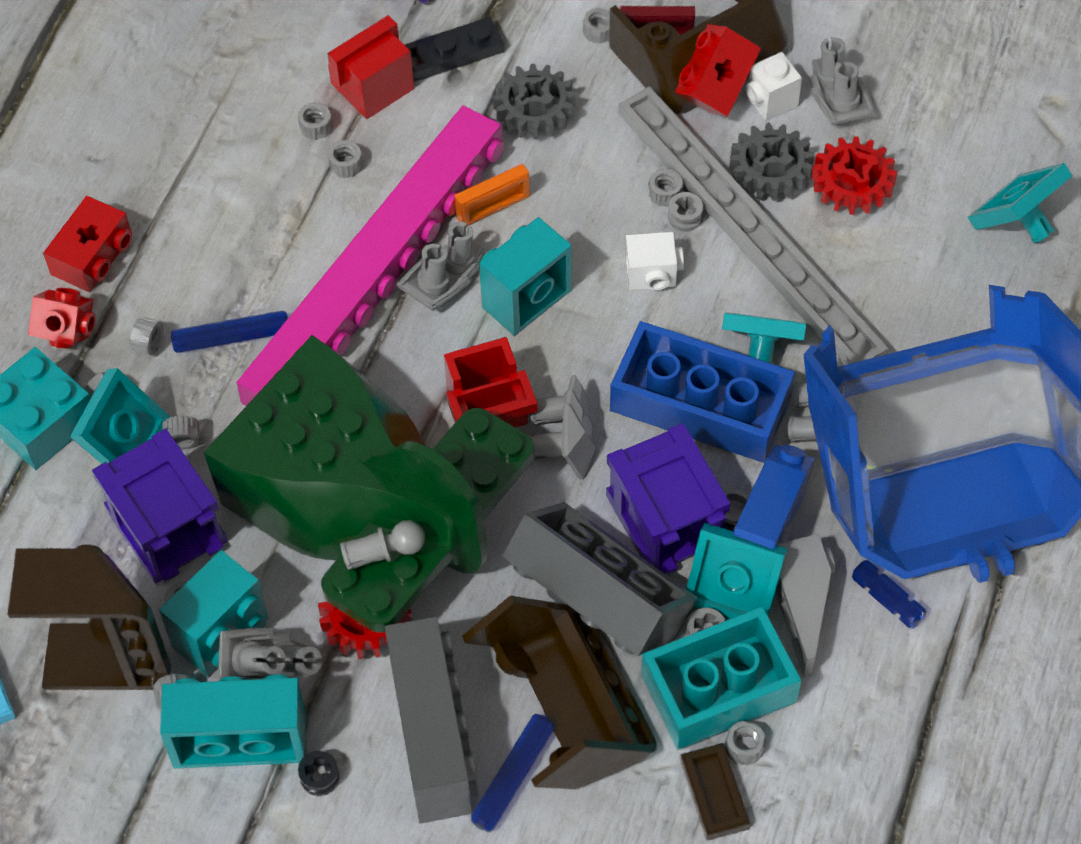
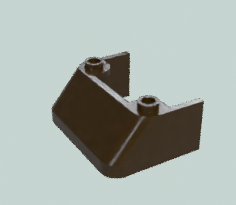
[609,0,788,114]
[7,544,172,690]
[462,595,657,790]

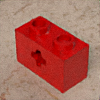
[675,24,761,117]
[43,195,132,293]

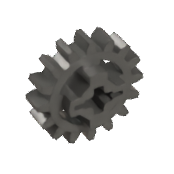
[493,63,575,140]
[729,123,814,201]

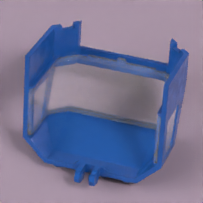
[804,285,1081,583]

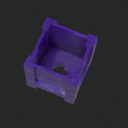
[606,423,731,575]
[92,428,228,584]

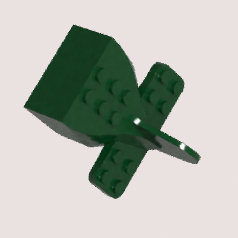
[203,335,535,632]

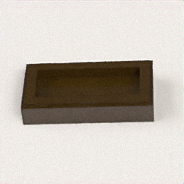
[680,743,750,841]

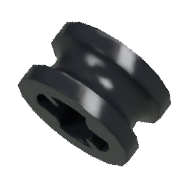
[298,751,340,796]

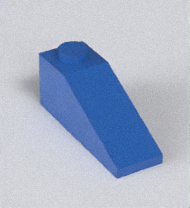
[733,445,816,550]

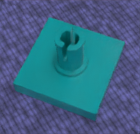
[967,163,1073,243]
[722,312,806,363]
[70,368,171,464]
[686,523,788,619]

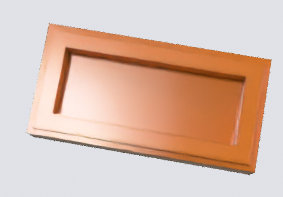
[454,163,530,226]

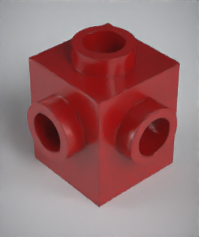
[28,288,96,348]

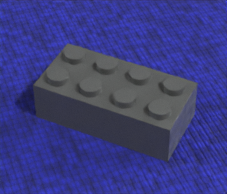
[502,502,698,656]
[385,617,479,824]

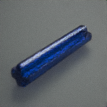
[171,310,288,353]
[470,714,555,833]

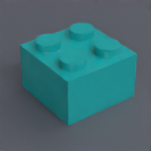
[479,217,572,336]
[0,346,91,471]
[159,550,269,678]

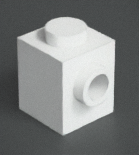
[745,52,802,121]
[625,232,684,290]

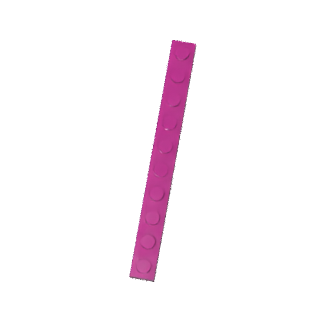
[236,105,504,406]

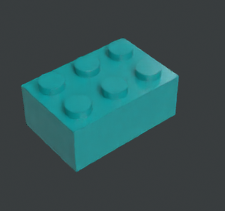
[641,606,801,750]
[160,674,307,769]

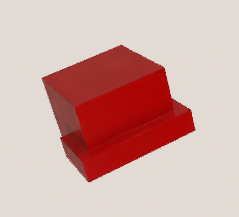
[327,15,414,120]
[444,337,538,428]

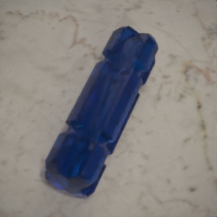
[852,560,927,629]

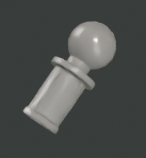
[340,520,425,570]

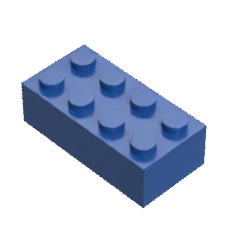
[610,321,795,463]

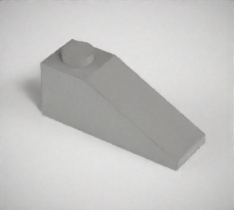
[776,534,835,678]

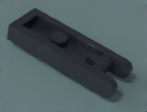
[404,16,504,82]

